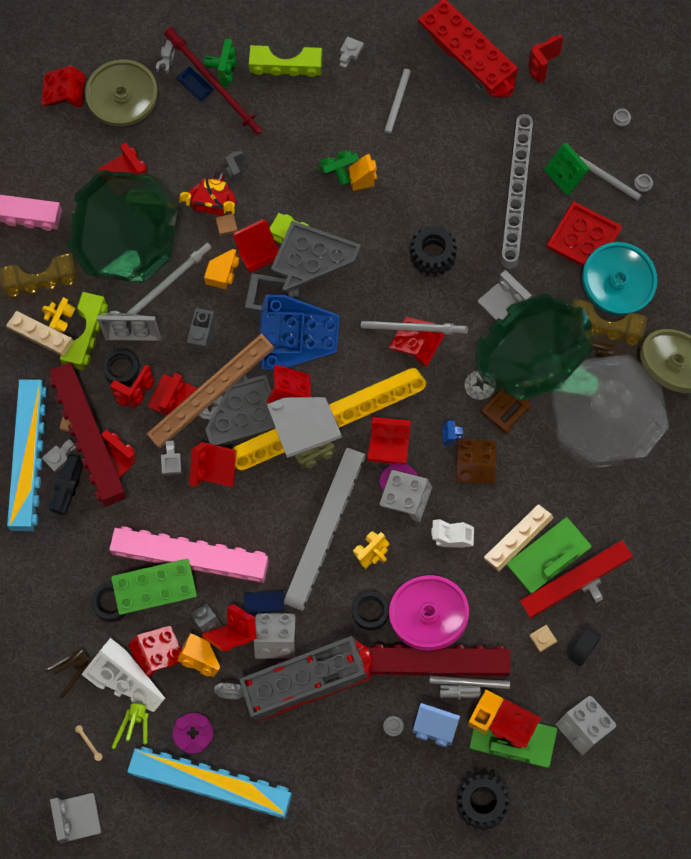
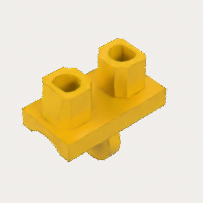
[42,297,76,334]
[353,531,390,569]

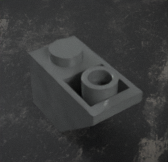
[187,308,214,353]

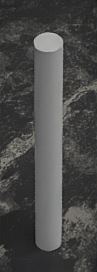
[384,69,411,134]
[580,156,642,201]
[429,675,510,689]

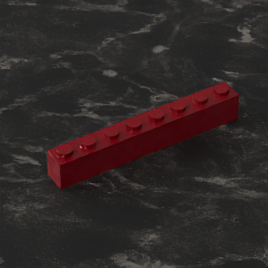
[48,362,126,507]
[369,645,510,677]

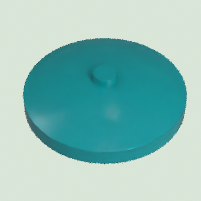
[582,242,657,316]

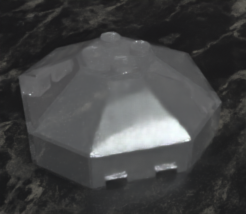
[550,354,669,470]

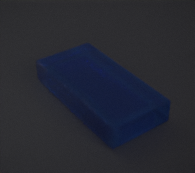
[176,66,214,102]
[244,591,285,614]

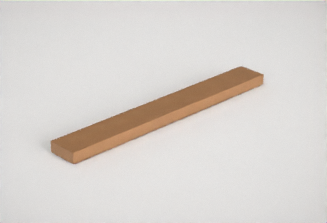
[147,333,275,449]

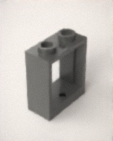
[245,273,300,316]

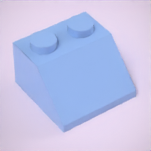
[413,703,460,747]

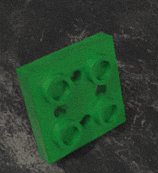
[204,39,237,88]
[544,143,590,196]
[316,150,359,185]

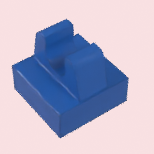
[442,420,464,445]

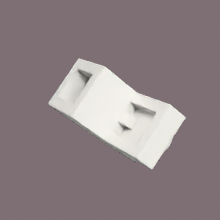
[432,519,474,548]

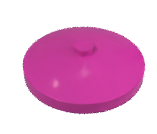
[389,575,469,651]

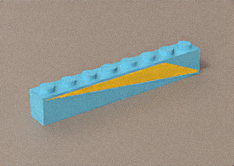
[7,380,48,531]
[128,747,292,819]

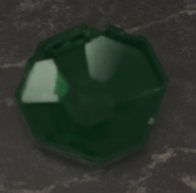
[67,170,178,283]
[476,293,593,401]

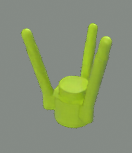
[112,703,149,749]

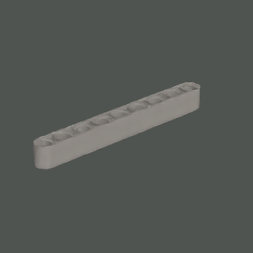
[501,114,533,269]
[284,447,366,611]

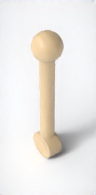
[75,725,103,761]

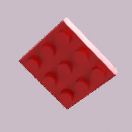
[546,201,622,267]

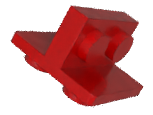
[148,373,197,415]

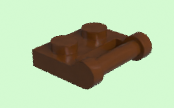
[481,384,532,435]

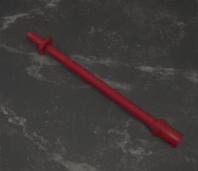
[164,27,262,135]

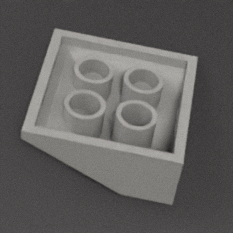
[97,311,162,341]
[267,397,342,458]

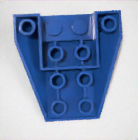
[259,294,340,369]

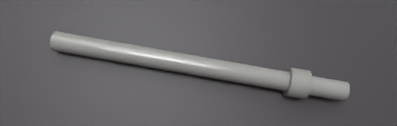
[127,243,212,314]
[361,321,468,335]

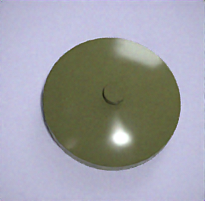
[85,59,158,127]
[640,329,691,393]

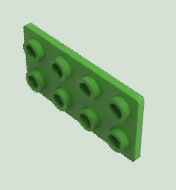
[507,517,591,594]
[112,559,197,615]
[470,723,557,768]

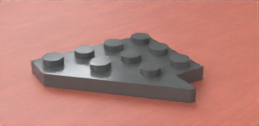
[271,221,362,293]
[205,374,275,446]

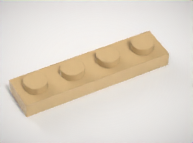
[6,311,74,357]
[484,504,553,571]

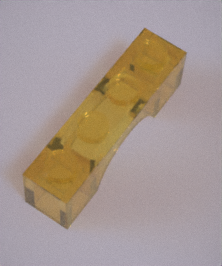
[0,253,78,296]
[567,299,648,345]

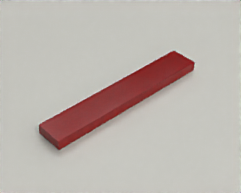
[520,540,633,618]

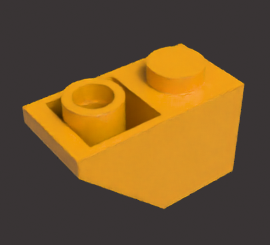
[348,154,377,191]
[204,249,240,290]
[177,633,220,677]
[468,690,504,735]

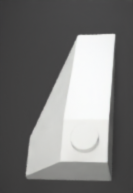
[82,638,165,712]

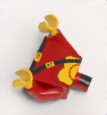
[179,172,237,216]

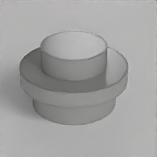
[613,109,631,127]
[634,174,653,192]
[383,716,404,736]

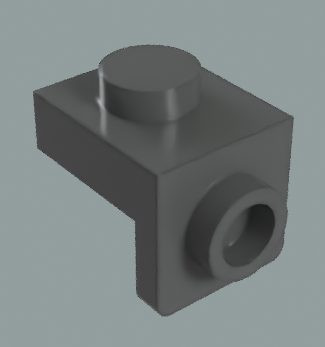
[225,151,244,183]
[190,603,222,633]

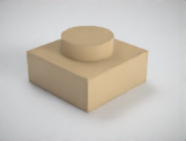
[529,625,557,653]

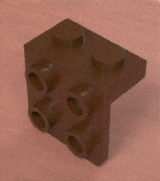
[456,439,496,484]

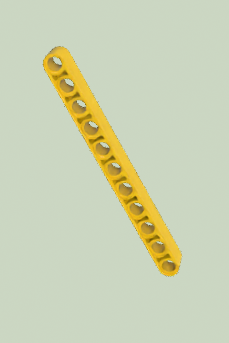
[232,368,426,470]

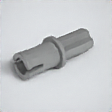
[440,684,481,700]

